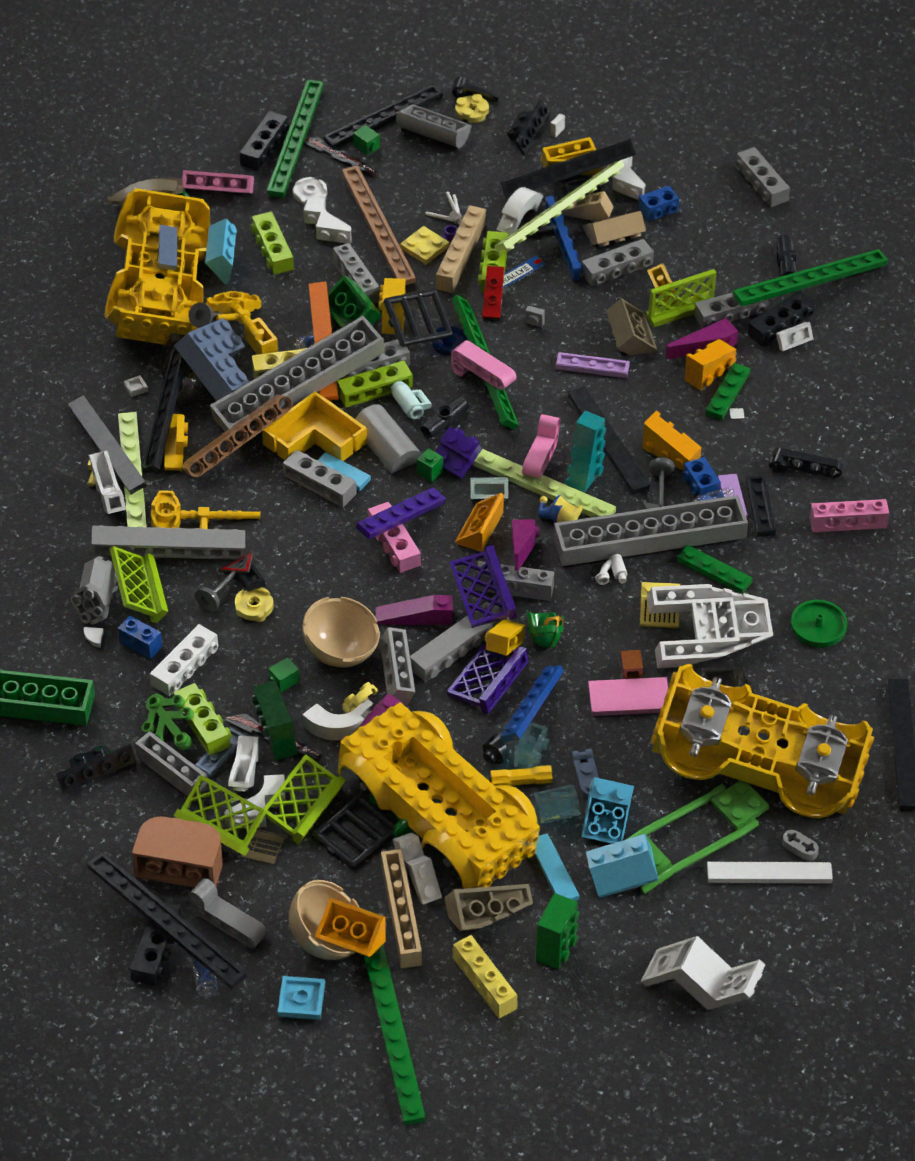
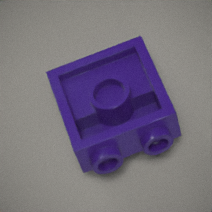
[436,427,482,479]

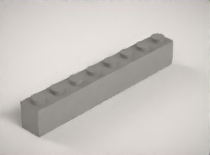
[91,525,245,560]

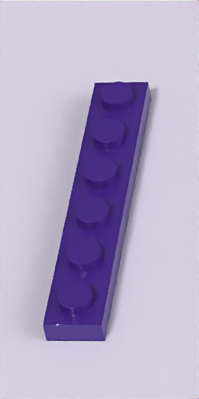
[356,488,446,540]

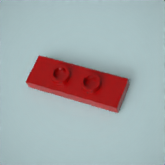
[482,266,505,319]

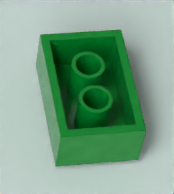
[328,275,382,328]
[536,893,580,969]

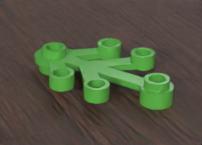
[141,694,194,750]

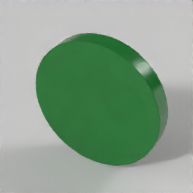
[791,600,847,648]

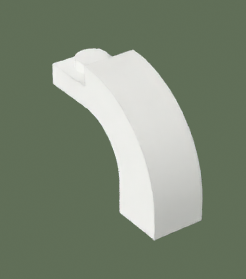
[497,187,543,235]
[302,699,373,740]

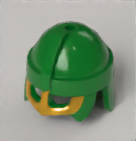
[526,612,564,648]

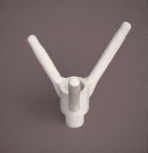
[425,192,464,226]

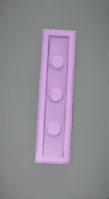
[556,352,630,378]

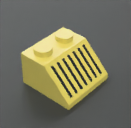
[640,582,680,628]

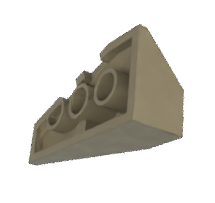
[445,884,533,931]

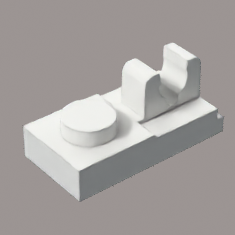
[776,322,813,351]

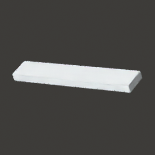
[707,862,832,883]

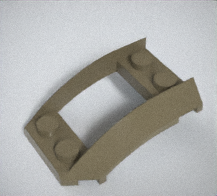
[107,178,183,205]

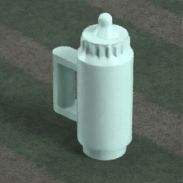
[391,381,432,420]

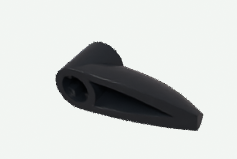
[452,76,499,102]

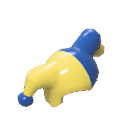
[538,495,583,523]

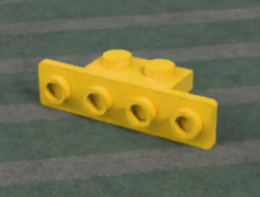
[164,414,188,471]

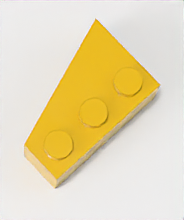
[541,137,601,175]

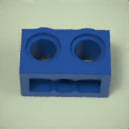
[638,186,679,221]
[682,457,721,500]
[118,616,162,660]

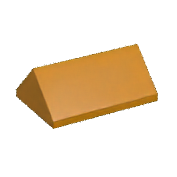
[455,493,504,552]
[315,898,386,957]

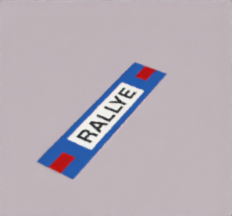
[503,255,546,288]

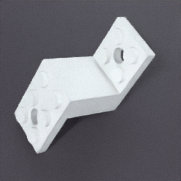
[641,936,765,1010]

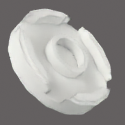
[293,177,327,204]

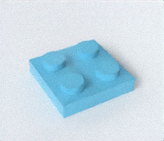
[278,976,325,1020]

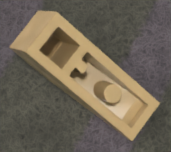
[561,191,613,221]

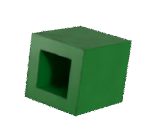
[353,125,380,155]
[417,448,443,483]
[268,657,300,693]

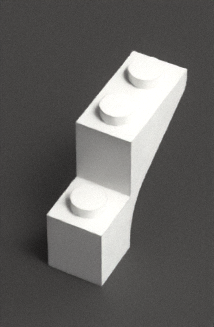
[607,157,645,200]
[304,196,351,244]
[88,450,126,514]
[228,735,261,791]
[224,775,286,829]
[392,833,442,904]

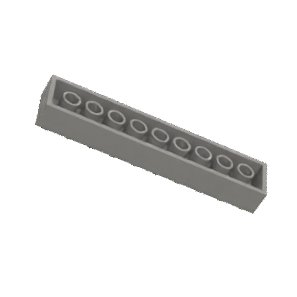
[210,316,385,439]
[554,495,748,566]

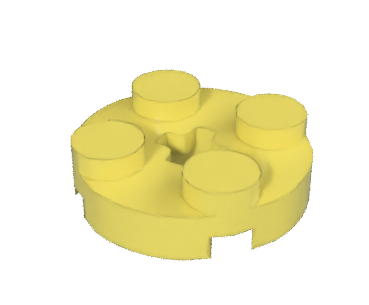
[455,94,489,123]
[235,587,274,622]
[342,682,378,713]

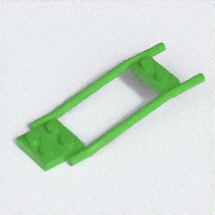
[625,780,769,894]

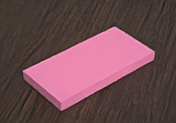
[588,677,668,716]

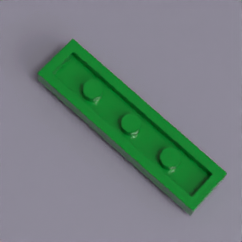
[705,363,751,420]
[677,545,753,594]

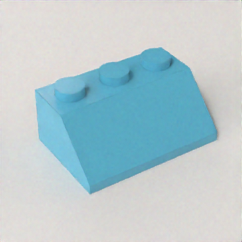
[205,218,237,285]
[586,834,659,898]

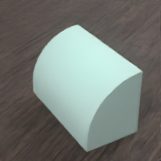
[470,477,508,499]

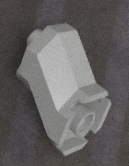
[71,556,118,625]

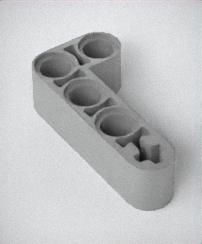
[189,878,268,948]

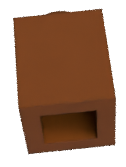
[620,650,643,679]

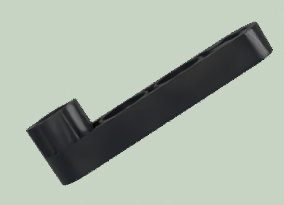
[769,448,844,478]

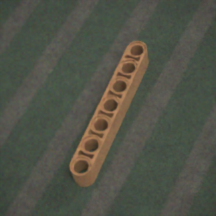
[183,395,292,477]

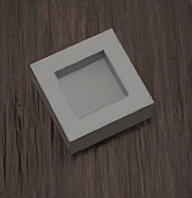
[525,306,545,327]

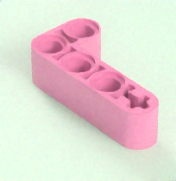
[451,340,517,390]
[522,414,560,478]

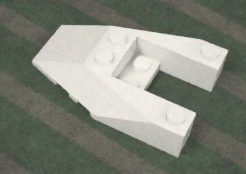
[647,584,773,668]

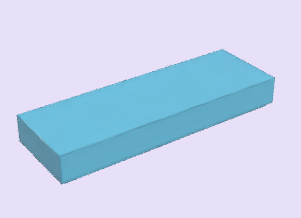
[317,452,371,491]

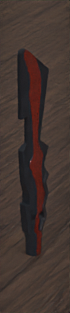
[303,137,377,177]
[224,713,321,761]

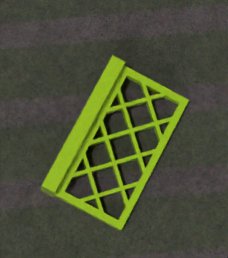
[645,269,716,328]
[110,546,168,623]
[263,754,346,844]
[174,774,267,856]

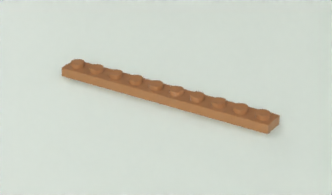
[342,166,416,285]

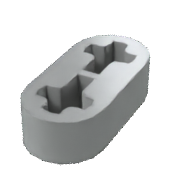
[782,830,818,861]

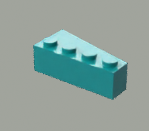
[565,411,606,493]

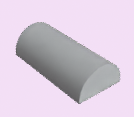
[396,104,471,148]
[355,405,422,474]

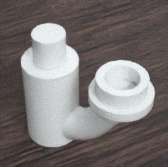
[595,554,628,585]

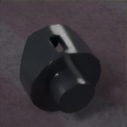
[482,734,512,764]

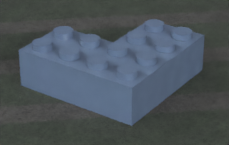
[174,318,249,401]

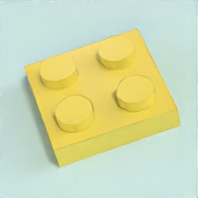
[400,226,449,265]

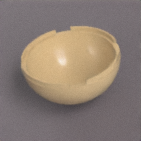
[302,597,380,668]
[289,880,360,960]

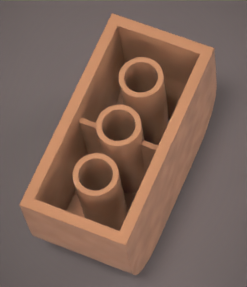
[132,817,223,888]

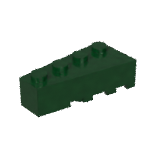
[251,681,298,761]

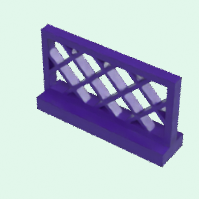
[449,545,517,628]
[447,642,529,714]

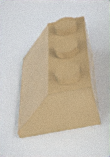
[583,211,646,247]

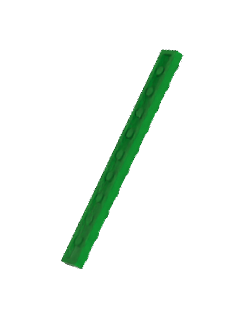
[267,79,324,198]
[732,249,888,307]
[452,295,519,430]
[363,945,425,1125]

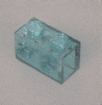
[513,722,549,769]
[534,784,580,824]

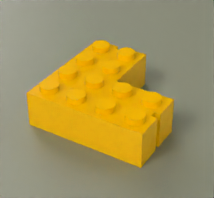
[262,391,367,461]

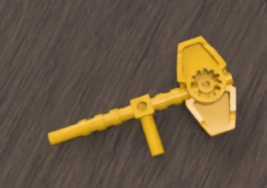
[206,291,262,340]
[151,491,260,529]

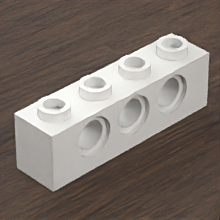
[150,624,218,696]

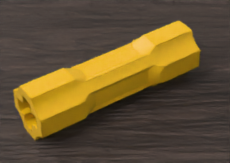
[490,765,553,786]

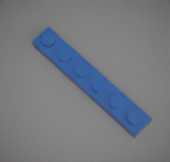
[545,196,583,281]
[500,665,564,743]

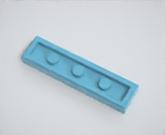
[534,833,579,901]

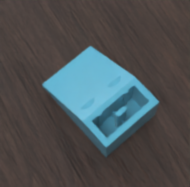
[582,777,634,844]

